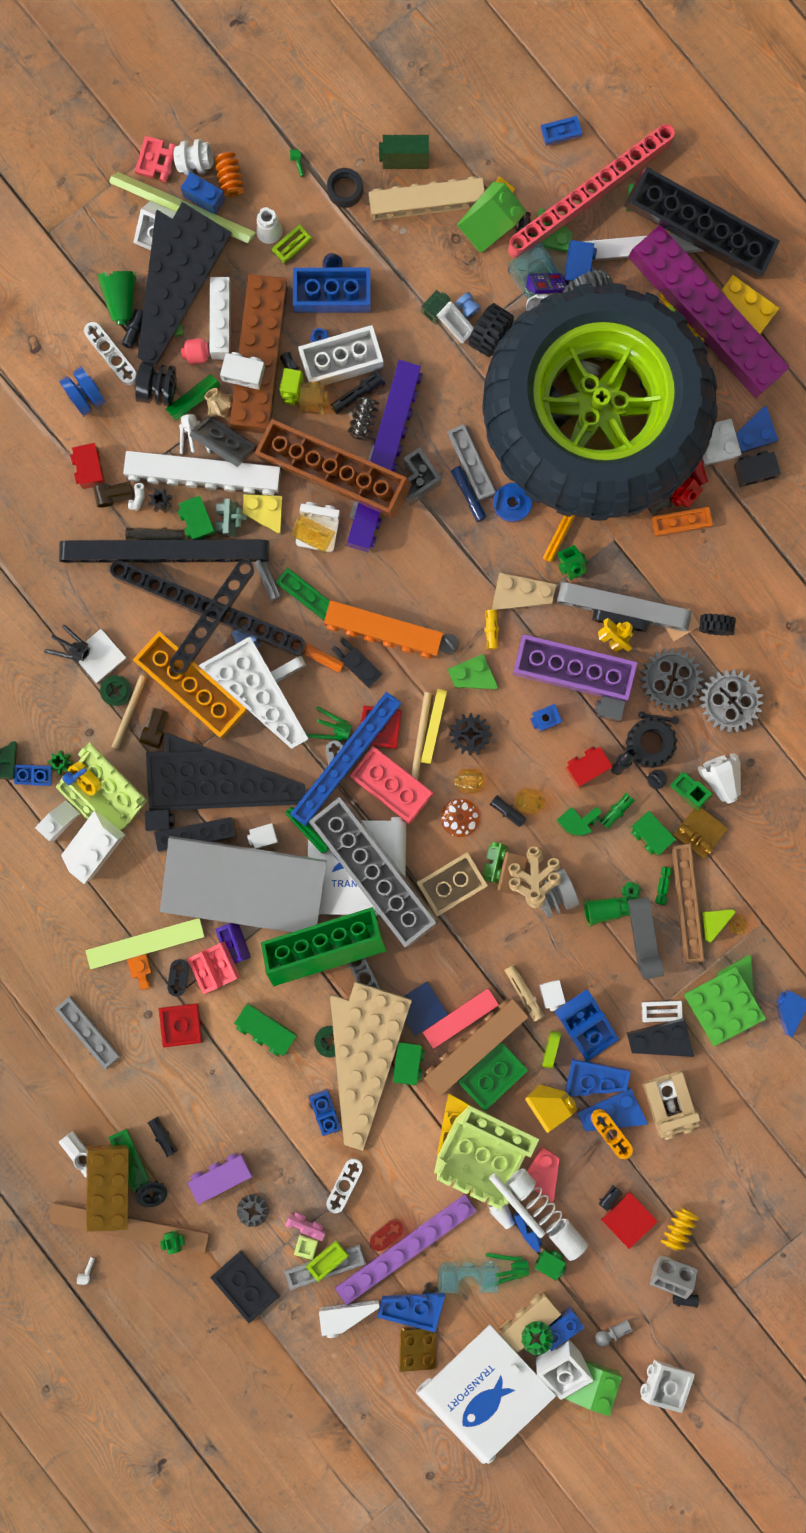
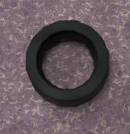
[327,167,363,208]

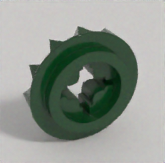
[100,675,131,706]
[314,1026,336,1058]

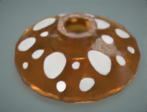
[440,798,479,837]

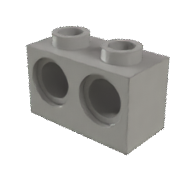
[649,1255,698,1299]

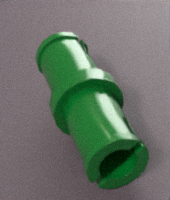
[599,793,635,830]

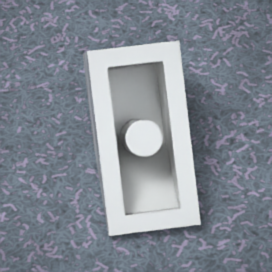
[35,800,80,842]

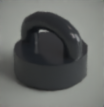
[647,770,667,790]

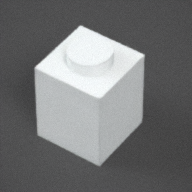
[247,823,279,849]
[539,980,565,1011]

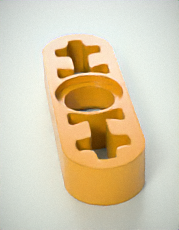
[591,1109,633,1159]

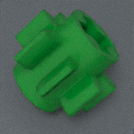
[47,750,74,775]
[160,1230,185,1255]

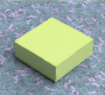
[294,1234,319,1260]

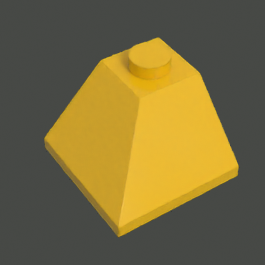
[525,1084,577,1133]

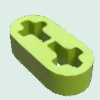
[542,1030,561,1069]

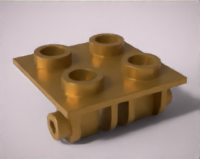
[673,808,728,859]
[398,1327,437,1372]

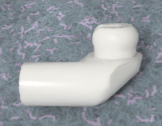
[128,483,145,511]

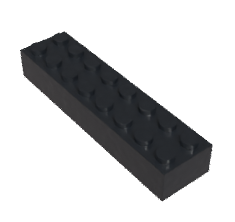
[624,167,780,279]

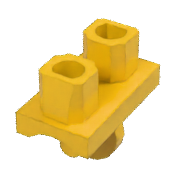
[598,618,633,652]

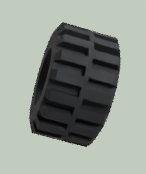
[469,303,514,357]
[626,717,678,768]

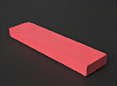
[422,988,499,1049]

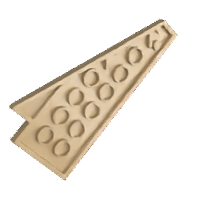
[330,981,412,1151]

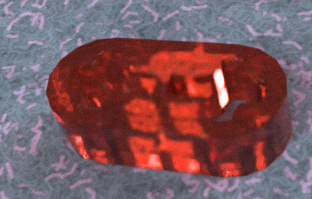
[370,1219,403,1251]

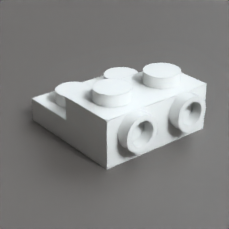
[640,1360,695,1413]

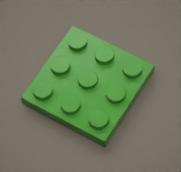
[684,966,766,1046]

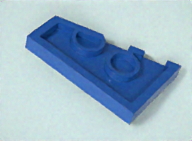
[565,1058,631,1097]
[577,1088,648,1131]
[377,1293,445,1332]

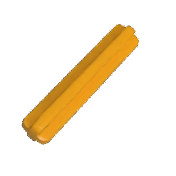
[543,515,575,562]

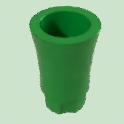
[584,897,629,927]

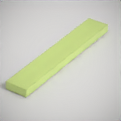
[85,918,205,969]

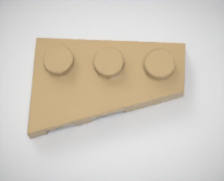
[491,573,556,610]

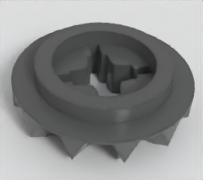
[237,1194,269,1227]

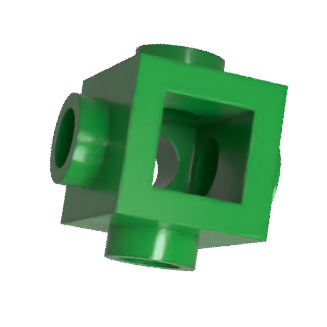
[557,545,588,580]

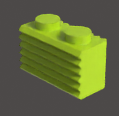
[279,368,305,406]

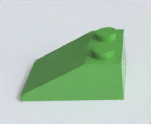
[457,182,527,253]
[554,1360,622,1417]

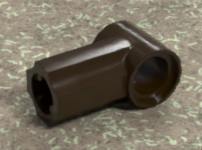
[93,481,134,508]
[140,707,169,749]

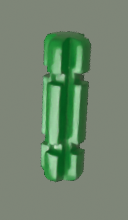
[655,866,672,905]

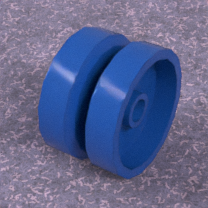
[59,366,106,417]

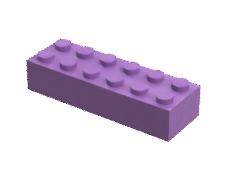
[512,634,637,703]

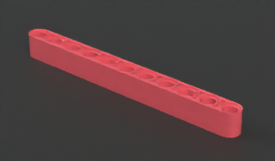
[508,124,675,258]

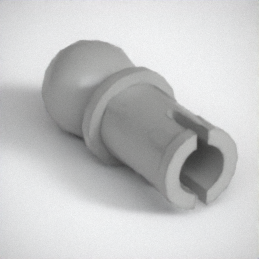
[595,1319,633,1347]

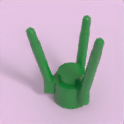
[306,706,352,742]
[483,1253,529,1288]

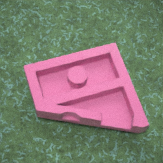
[285,1212,326,1241]

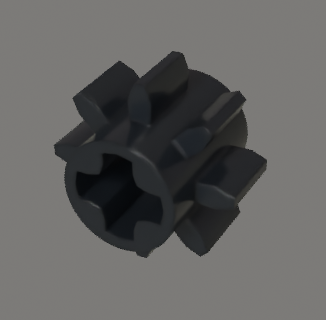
[148,489,172,513]

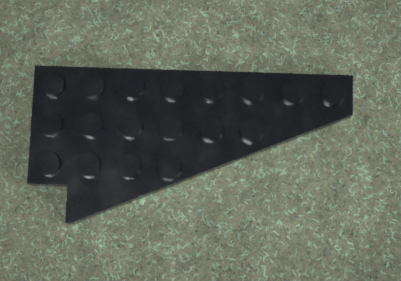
[137,202,233,366]
[146,733,306,811]

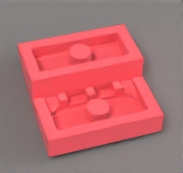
[187,941,241,995]

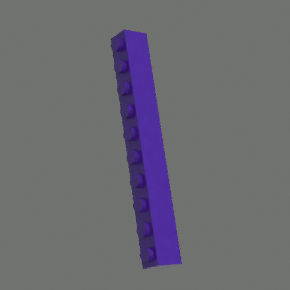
[346,360,423,552]

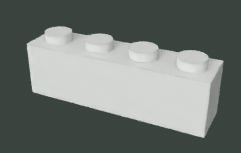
[210,277,231,359]

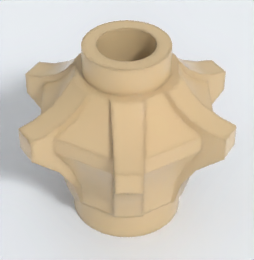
[205,388,233,417]

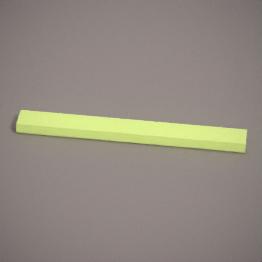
[109,172,256,243]

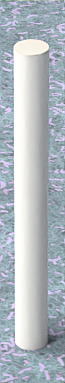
[489,1173,545,1238]

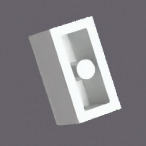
[220,352,265,390]

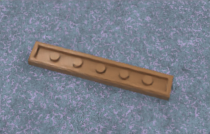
[671,843,705,963]

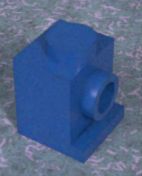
[530,704,562,732]

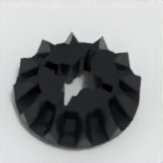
[135,1180,167,1207]

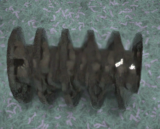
[348,397,380,441]

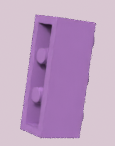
[188,1152,253,1205]

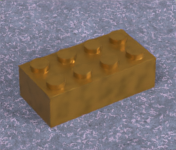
[86,1144,128,1232]

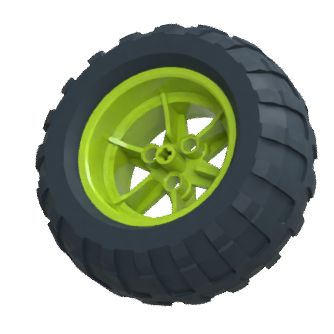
[482,283,718,521]

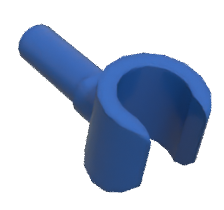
[62,767,87,785]

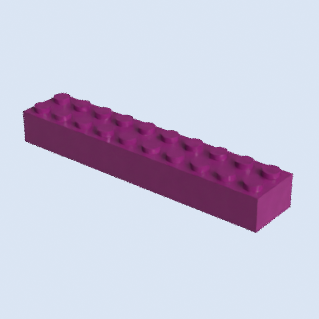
[628,225,790,398]

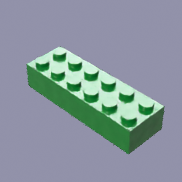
[261,907,387,987]

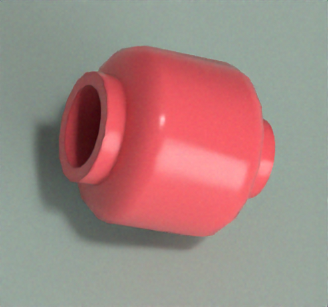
[181,338,211,365]

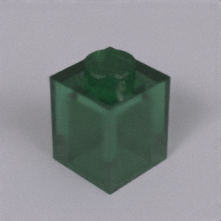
[421,290,451,325]

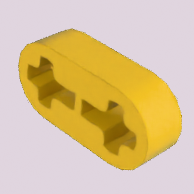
[68,762,102,796]

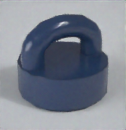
[322,253,343,268]

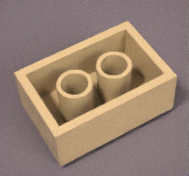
[417,852,488,917]

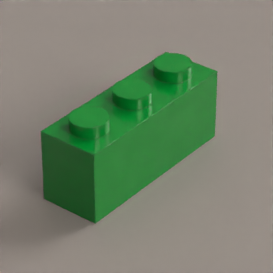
[234,1003,297,1057]

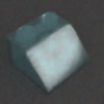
[508,242,558,299]

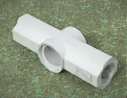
[59,1131,86,1177]

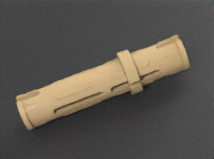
[504,964,545,1022]

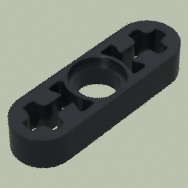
[592,610,649,632]

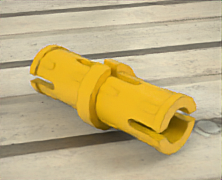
[484,610,500,650]

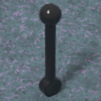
[638,711,679,724]

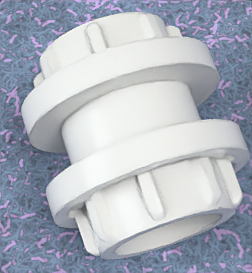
[174,139,214,176]

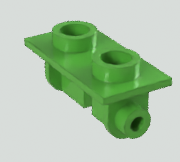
[482,842,508,884]

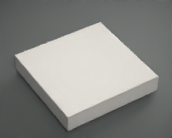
[79,629,127,684]

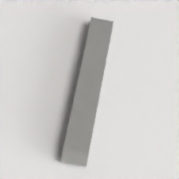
[557,583,692,631]

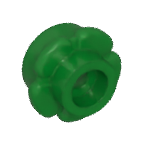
[621,882,641,900]

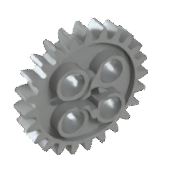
[699,669,763,733]

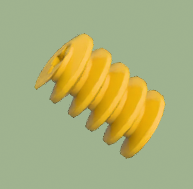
[660,1206,700,1252]

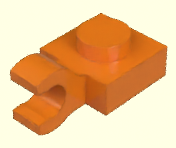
[127,954,152,990]

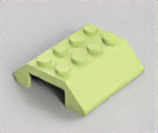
[56,742,148,831]
[434,1105,539,1210]

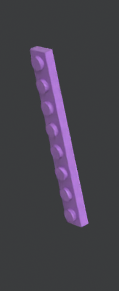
[335,1194,476,1305]

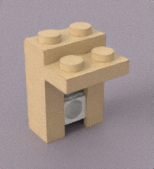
[642,1071,700,1140]

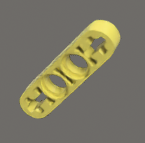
[421,689,447,764]

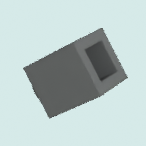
[594,696,626,722]

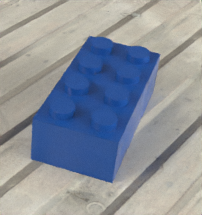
[293,267,371,313]

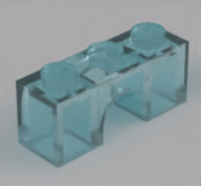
[438,1262,499,1293]

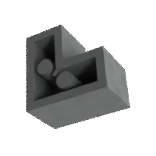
[404,447,442,505]

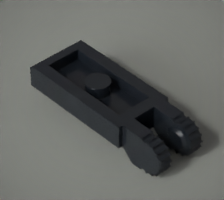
[332,637,382,688]

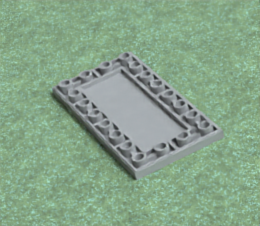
[160,836,327,932]

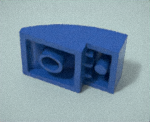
[554,989,619,1061]

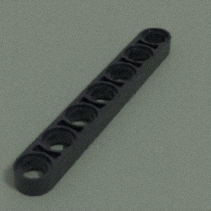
[169,560,254,675]

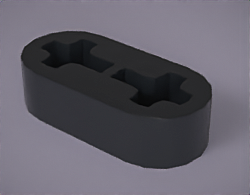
[167,959,189,997]

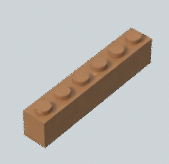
[424,998,528,1097]

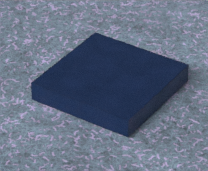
[403,981,448,1036]

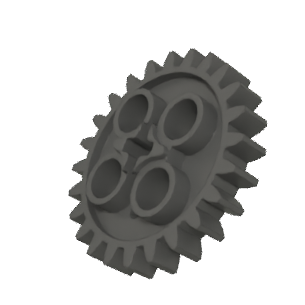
[639,648,704,711]

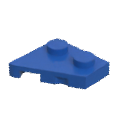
[736,406,778,454]

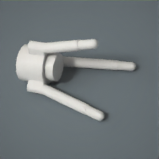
[179,414,212,454]

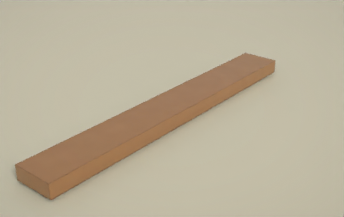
[49,1202,209,1254]

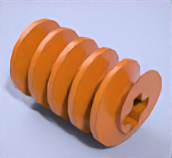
[214,152,245,197]

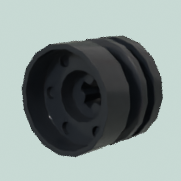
[135,361,177,407]

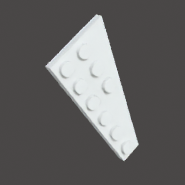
[198,637,308,749]

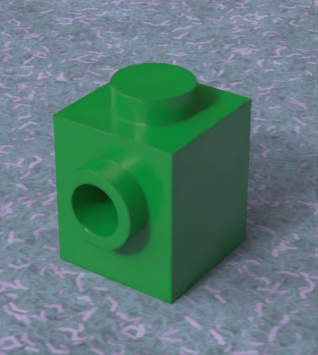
[534,1248,567,1281]

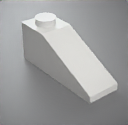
[319,1300,380,1338]

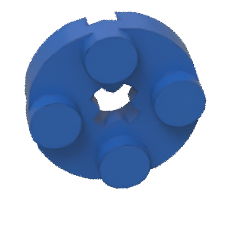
[493,483,532,522]

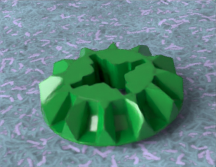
[521,1321,553,1355]

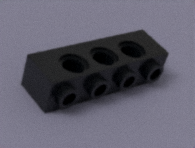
[154,817,237,852]

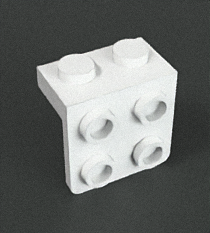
[296,502,340,552]

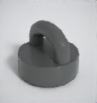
[439,634,459,654]

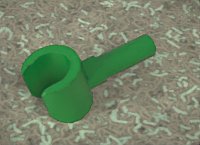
[290,149,305,177]

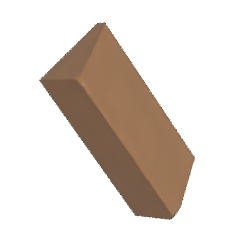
[497,852,527,895]

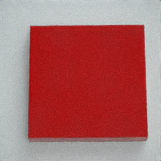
[361,705,402,749]
[158,1003,203,1048]
[601,1191,658,1249]

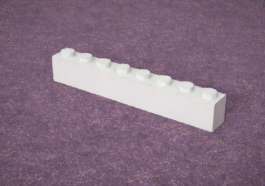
[123,451,281,496]

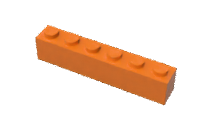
[323,600,443,659]

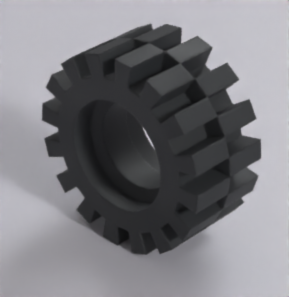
[699,613,736,636]

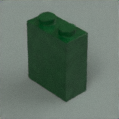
[379,135,429,169]

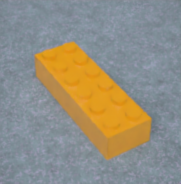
[133,631,248,740]

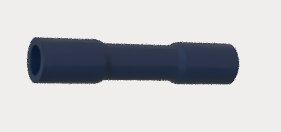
[451,466,487,522]

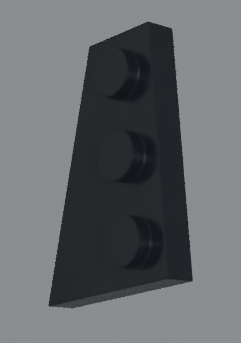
[626,1018,694,1057]

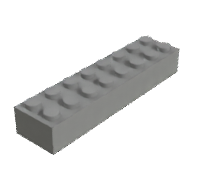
[309,797,440,947]

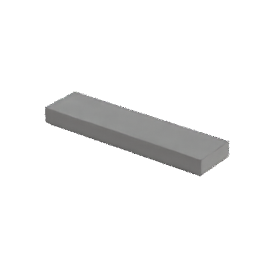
[447,424,496,501]
[55,996,121,1069]
[284,1244,366,1290]

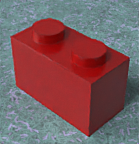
[70,443,105,489]
[565,746,613,788]

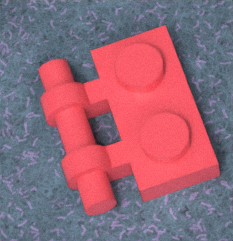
[135,136,176,183]

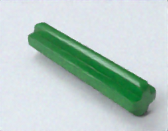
[285,807,329,854]

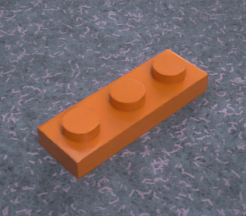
[651,507,713,537]

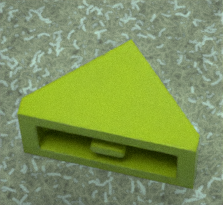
[702,910,735,943]

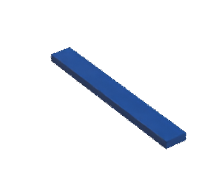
[290,691,402,827]

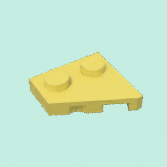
[243,494,283,534]

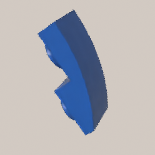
[14,764,52,786]
[309,1089,341,1136]
[513,1212,543,1252]

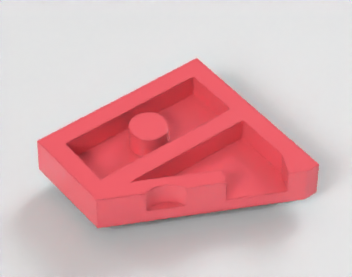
[526,1146,559,1203]

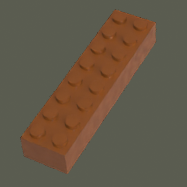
[230,274,288,434]
[255,419,412,519]

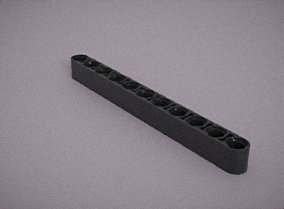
[59,540,270,563]
[110,561,307,656]

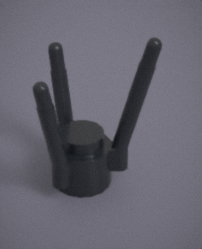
[44,625,90,662]

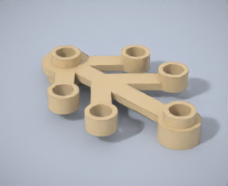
[508,846,561,908]

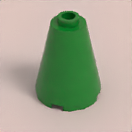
[97,271,136,325]

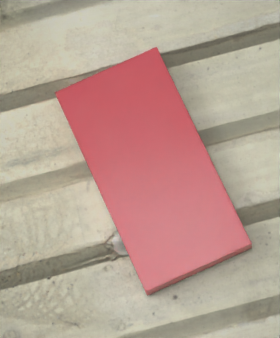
[349,746,434,824]

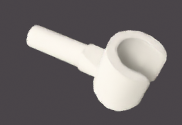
[77,1257,95,1285]

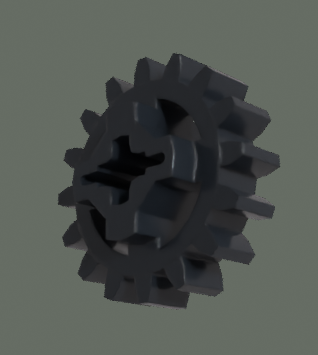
[449,713,492,756]

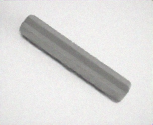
[254,560,281,601]

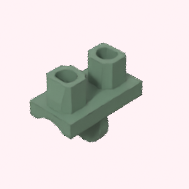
[215,499,247,537]

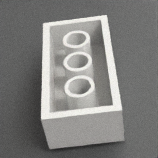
[298,325,384,390]

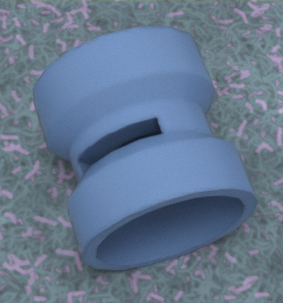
[455,292,482,320]

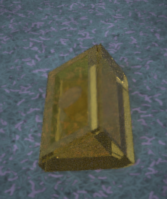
[290,515,335,553]

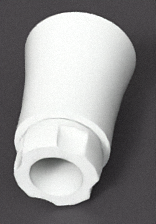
[256,207,283,244]

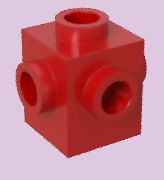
[671,477,703,508]

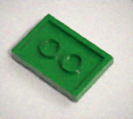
[457,1042,528,1111]

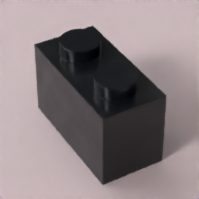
[734,451,781,488]

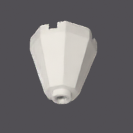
[698,753,741,804]

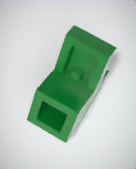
[670,771,712,811]
[555,807,602,837]

